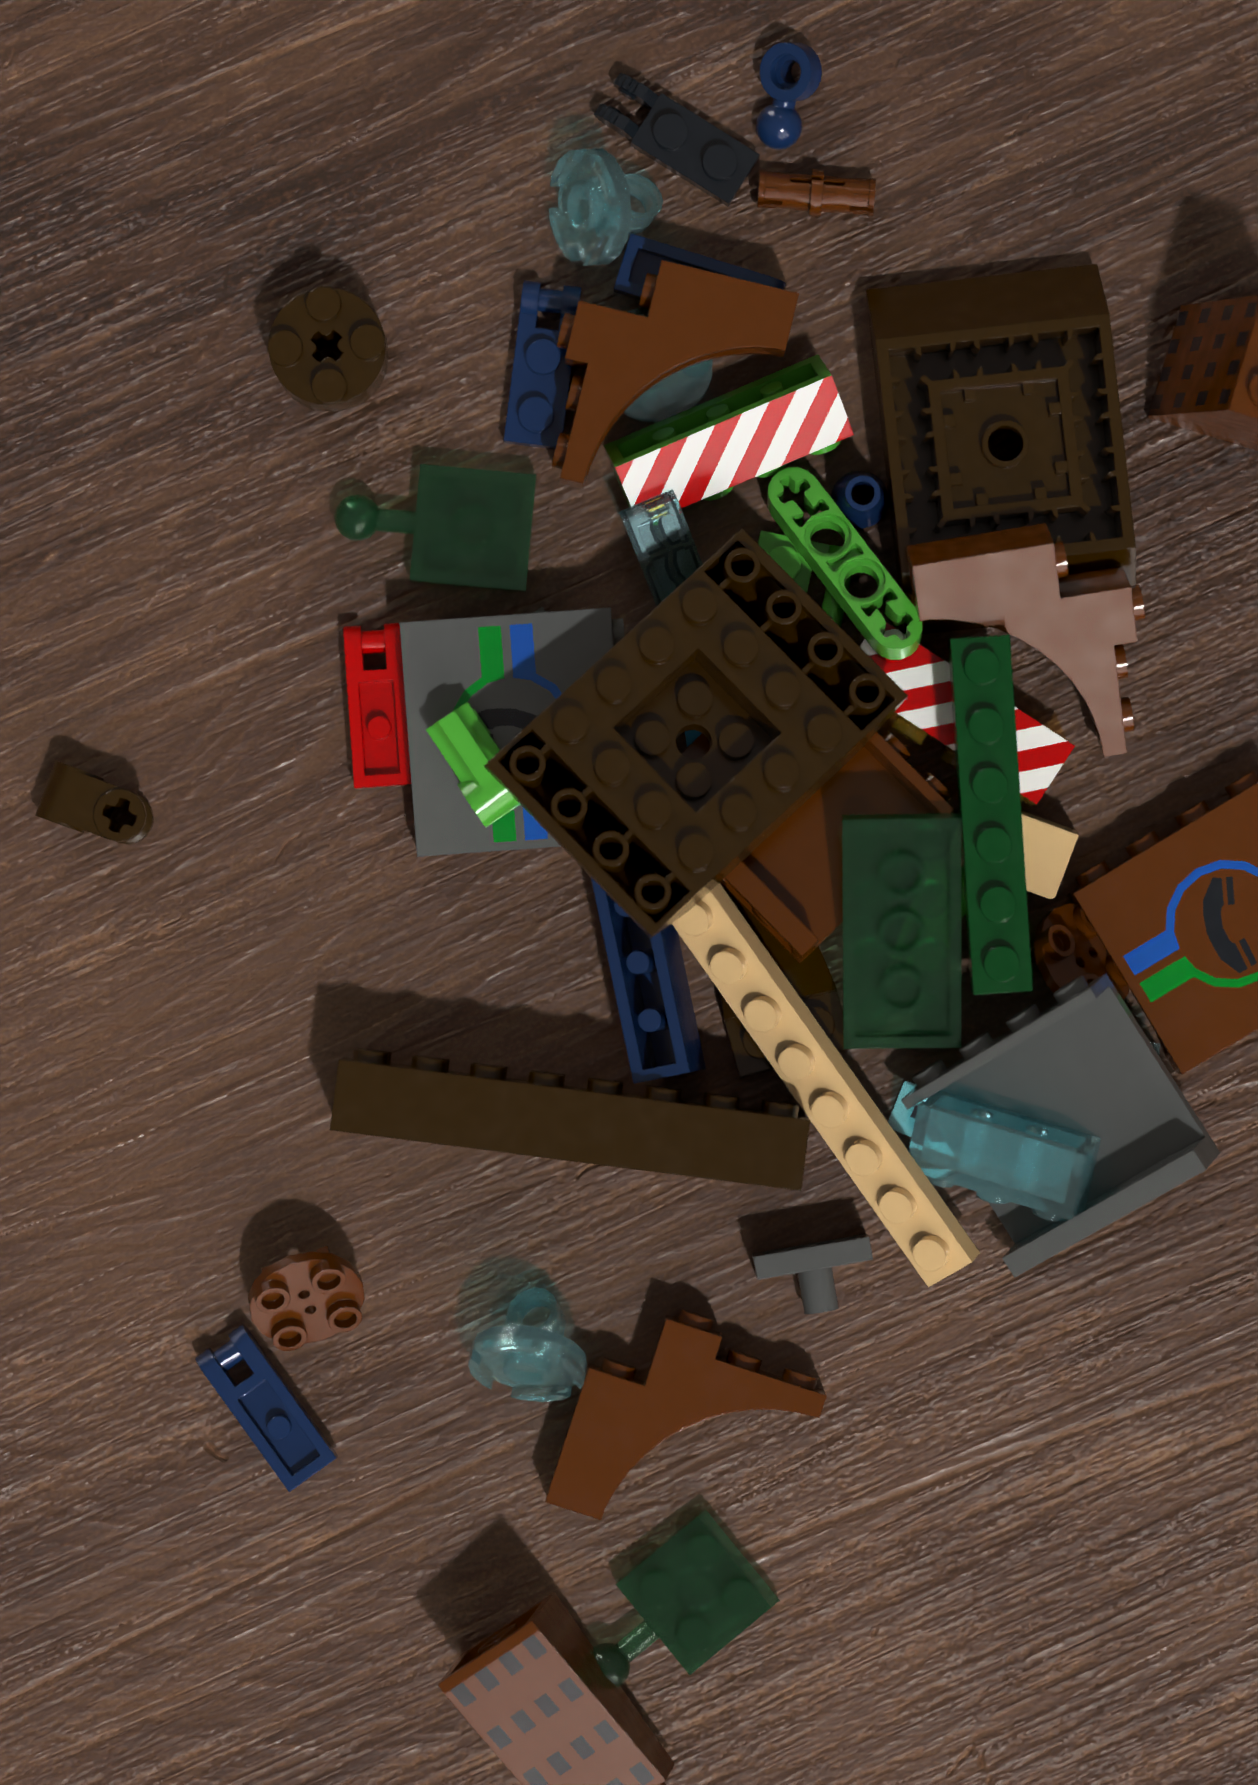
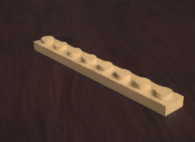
[671,883,980,1287]

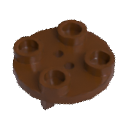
[1030,903,1129,1000]
[248,1246,365,1351]

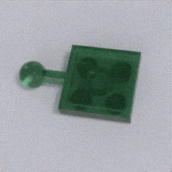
[334,464,537,592]
[593,1508,780,1686]

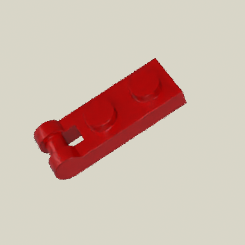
[343,623,412,789]

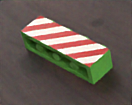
[604,354,854,523]

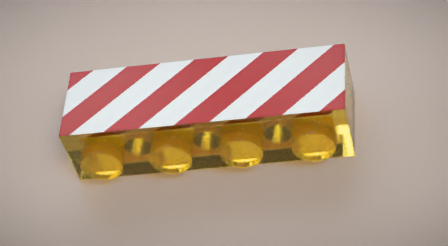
[860,622,1075,806]

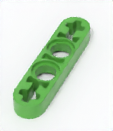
[767,467,923,660]

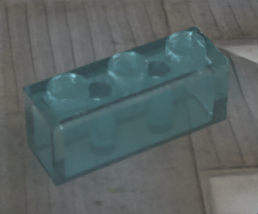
[909,1090,1101,1221]

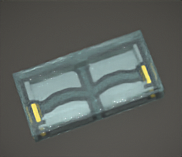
[619,489,703,607]

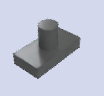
[752,1233,873,1314]

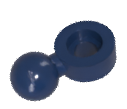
[756,42,822,150]

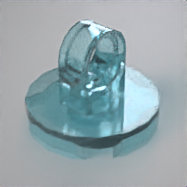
[549,148,663,266]
[468,1287,587,1402]

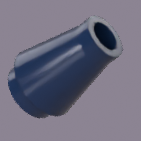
[831,471,889,529]

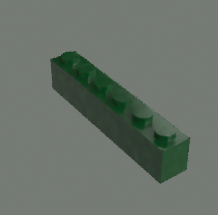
[948,635,1033,995]

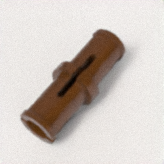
[757,169,876,217]

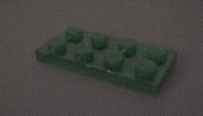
[842,813,961,1049]

